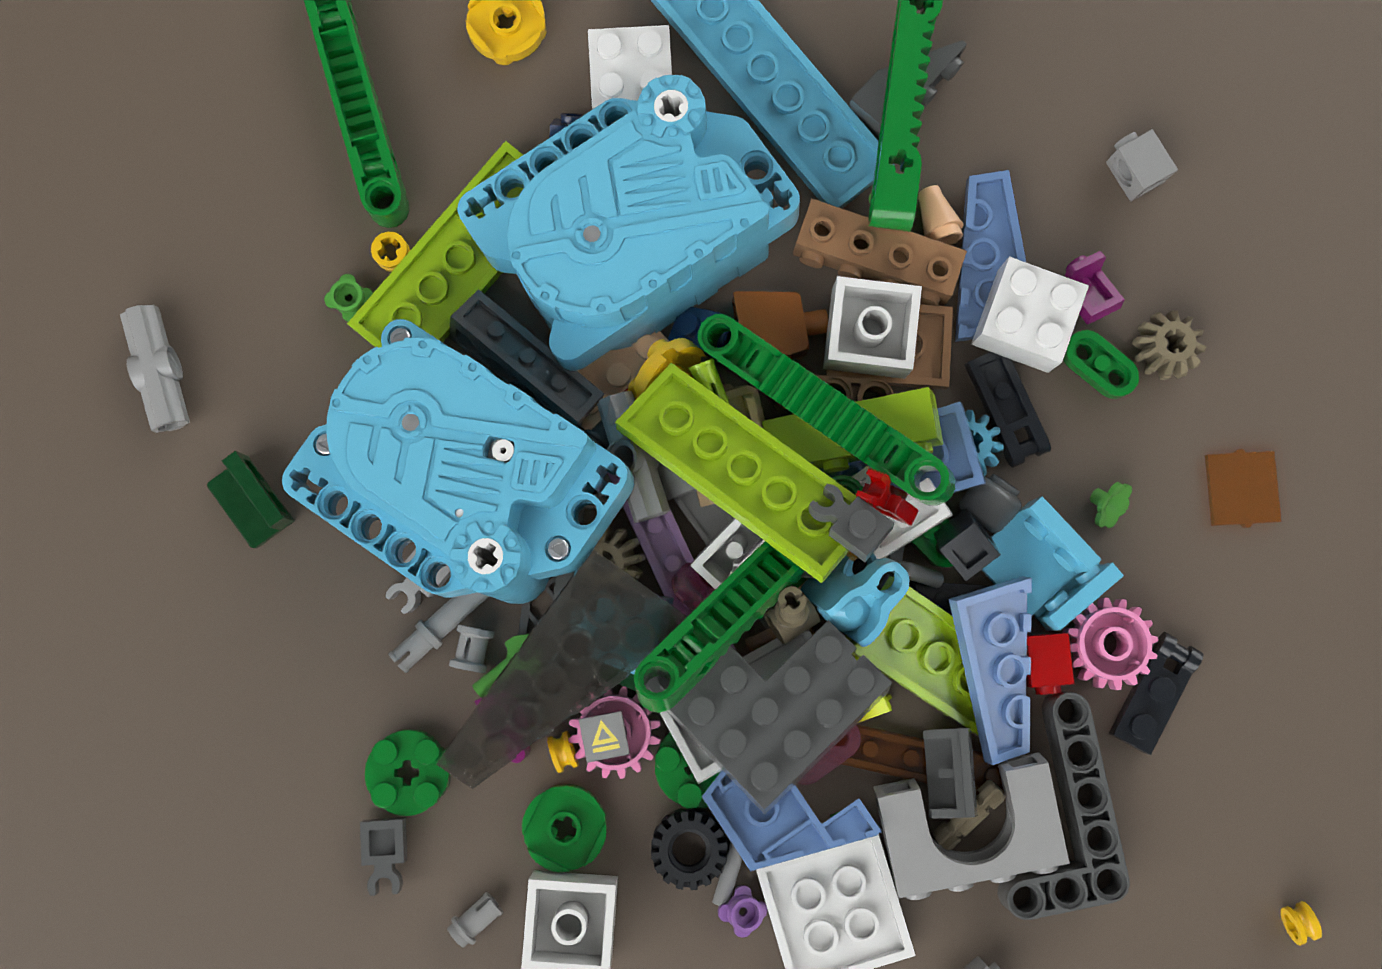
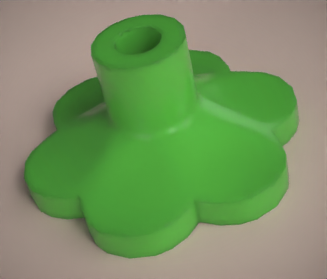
[1090,482,1132,528]

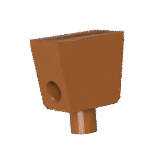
[732,291,828,361]

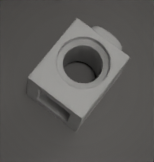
[1106,129,1178,202]

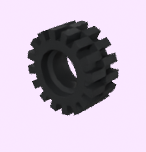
[651,808,728,891]

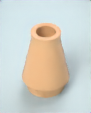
[918,185,963,245]

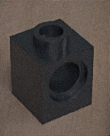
[933,508,1001,581]

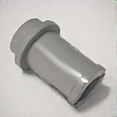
[447,892,504,948]

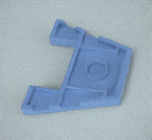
[702,770,882,871]

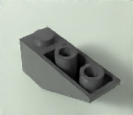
[849,40,967,141]

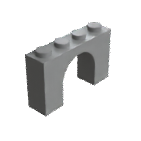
[873,752,1070,900]

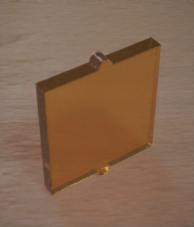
[1205,449,1282,528]

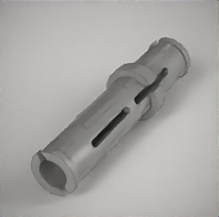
[388,592,489,673]

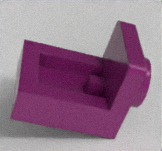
[1064,251,1125,325]

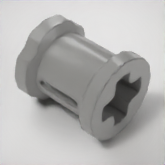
[449,624,495,673]

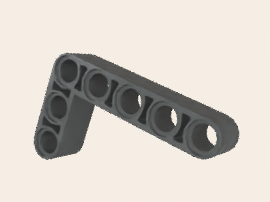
[998,691,1130,920]

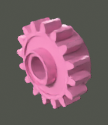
[1062,598,1158,690]
[568,685,661,779]

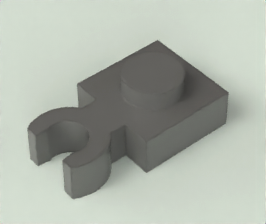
[809,484,894,562]
[360,817,407,896]

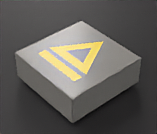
[579,711,630,763]

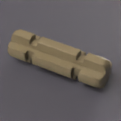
[933,780,1006,851]

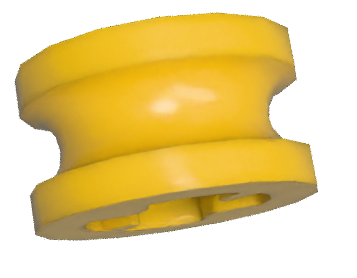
[371,231,410,272]
[547,731,579,773]
[1280,901,1322,946]

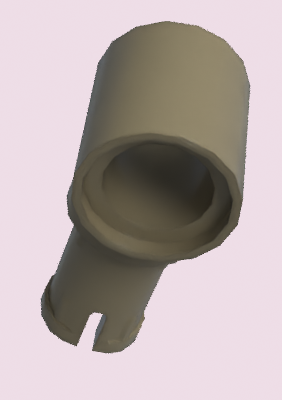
[764,587,820,645]

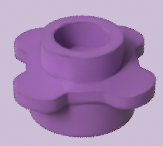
[718,885,767,938]

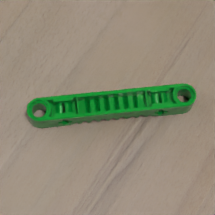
[304,0,410,228]
[868,0,943,232]
[698,314,956,506]
[634,475,863,713]

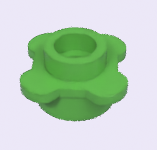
[324,274,373,322]

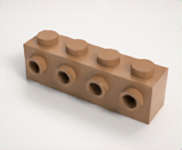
[793,198,967,306]

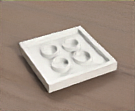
[756,834,916,969]

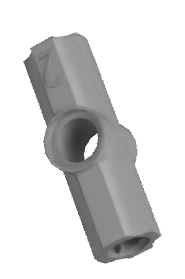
[120,304,190,433]
[597,391,670,523]

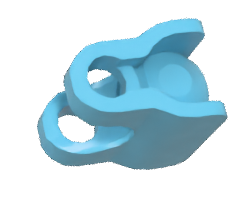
[800,551,910,647]

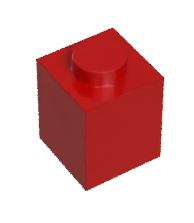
[1026,633,1074,695]

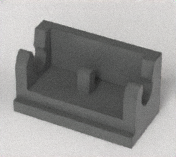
[923,728,978,818]

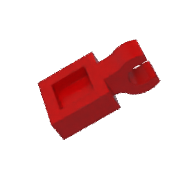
[856,468,919,526]

